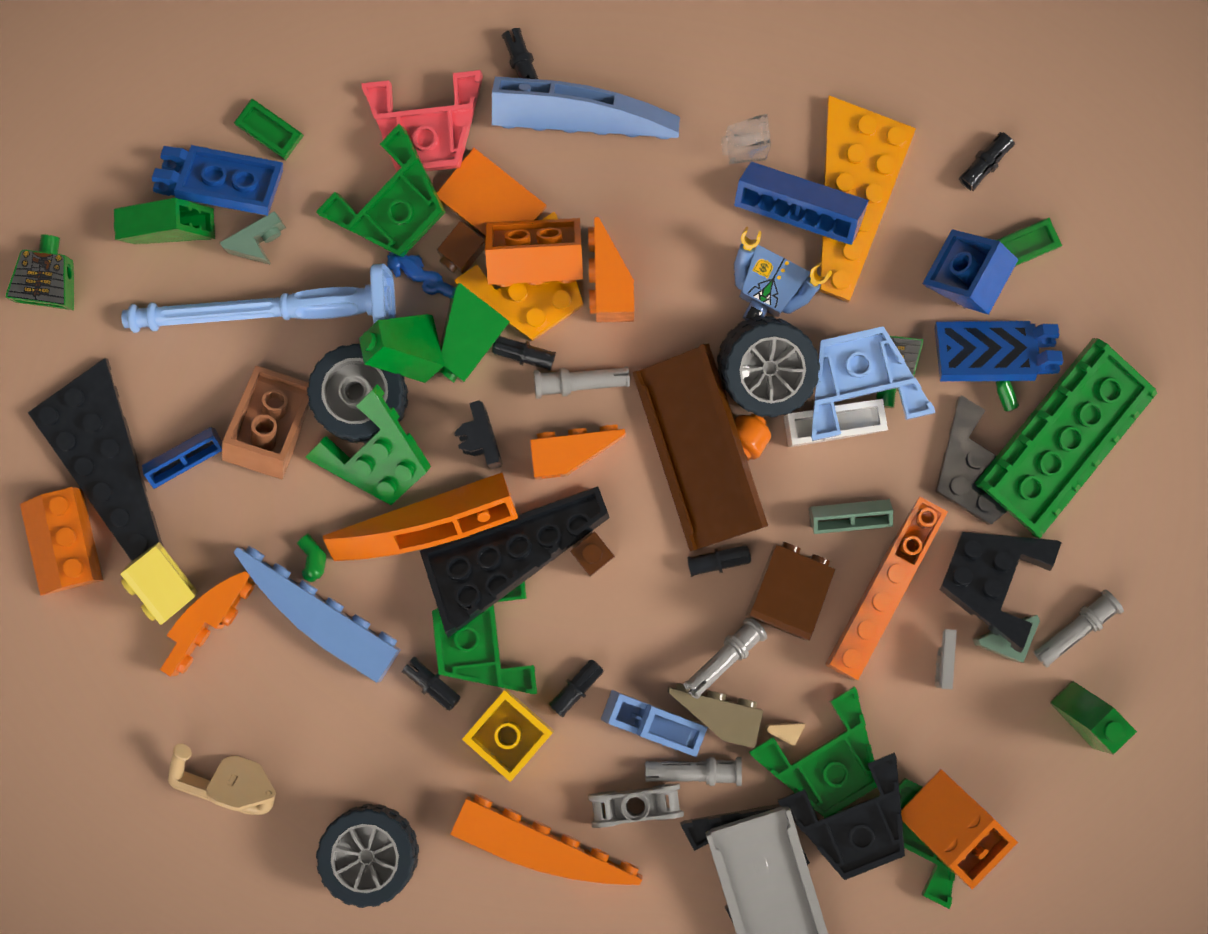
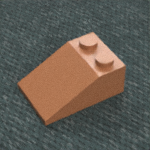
[222,366,309,479]

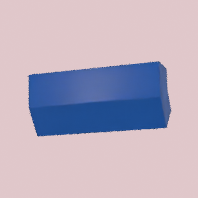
[142,427,222,489]

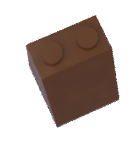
[745,542,836,641]

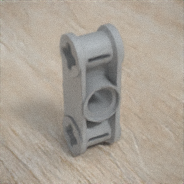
[588,783,684,828]

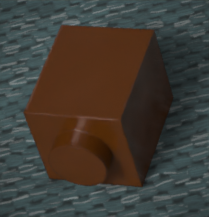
[437,221,485,274]
[570,532,615,577]

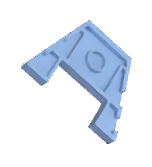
[811,326,936,441]

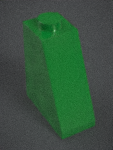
[114,198,215,244]
[439,283,510,383]
[359,314,444,383]
[1050,681,1137,755]

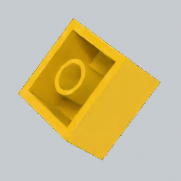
[462,689,554,782]

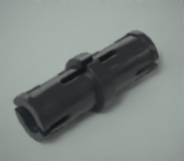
[502,28,538,79]
[959,132,1015,191]

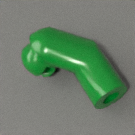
[996,381,1019,411]

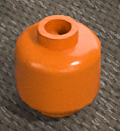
[734,413,771,461]

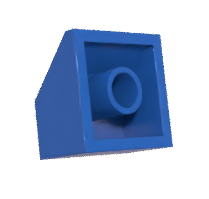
[922,229,1018,315]

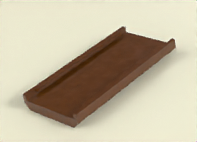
[632,344,768,552]

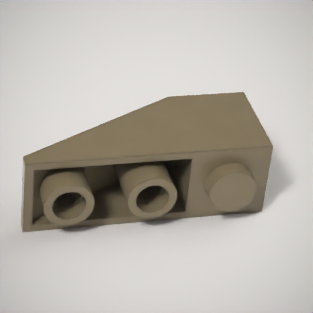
[668,683,763,748]

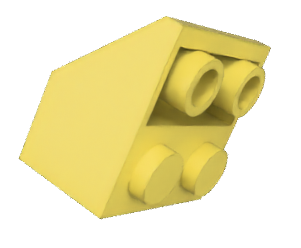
[121,542,198,625]

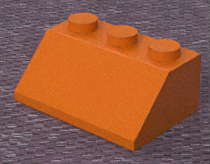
[485,218,583,287]
[20,487,103,596]

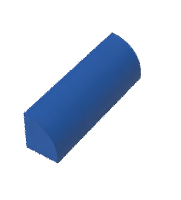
[734,161,869,245]

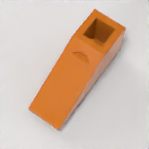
[530,425,625,480]

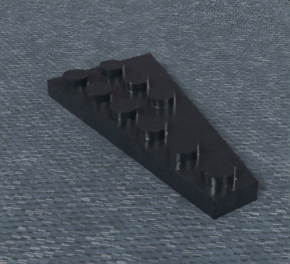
[28,358,163,561]
[420,486,610,638]

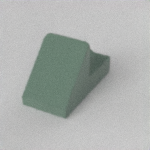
[220,211,286,265]

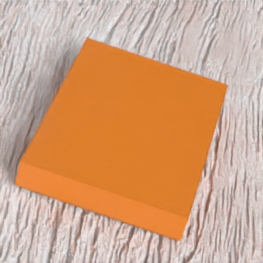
[437,148,547,237]

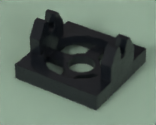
[454,400,503,470]

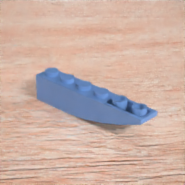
[492,76,680,139]
[234,546,401,683]

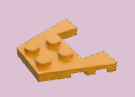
[454,212,583,341]

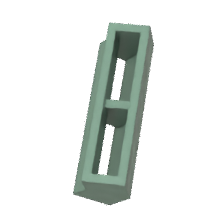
[809,499,893,534]

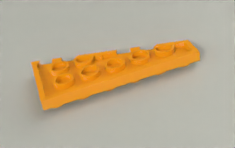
[819,95,916,302]

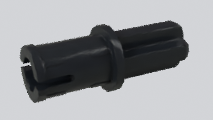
[492,336,556,371]
[687,546,751,577]
[402,657,460,711]
[548,660,604,717]

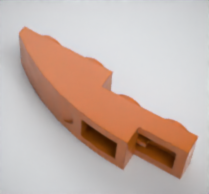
[160,571,256,677]

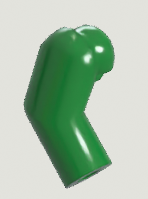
[296,533,326,582]

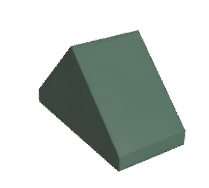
[973,615,1040,663]

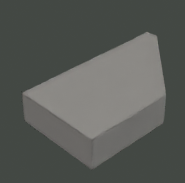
[935,629,957,690]

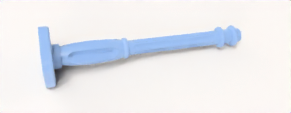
[121,264,396,333]

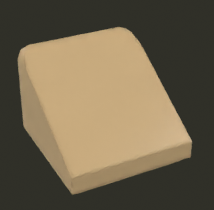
[765,722,806,745]

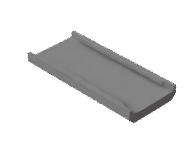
[705,807,828,934]

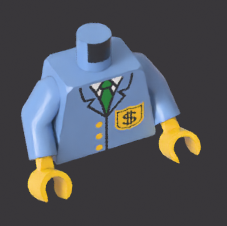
[734,227,832,321]

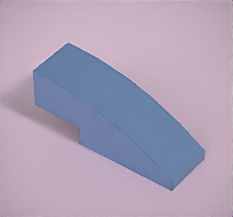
[601,690,708,757]

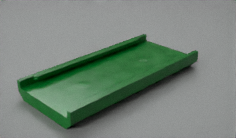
[974,338,1157,539]

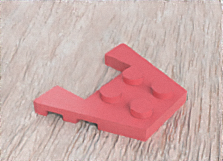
[361,70,483,172]

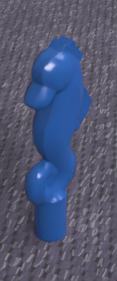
[387,252,454,299]

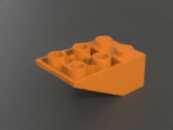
[588,217,634,322]
[901,769,1018,890]

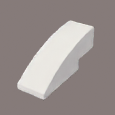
[784,399,888,447]

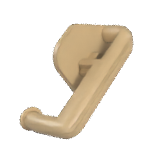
[168,743,276,815]

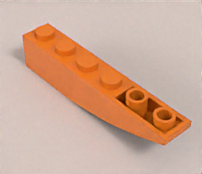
[323,472,518,561]
[825,496,948,680]
[450,794,643,885]

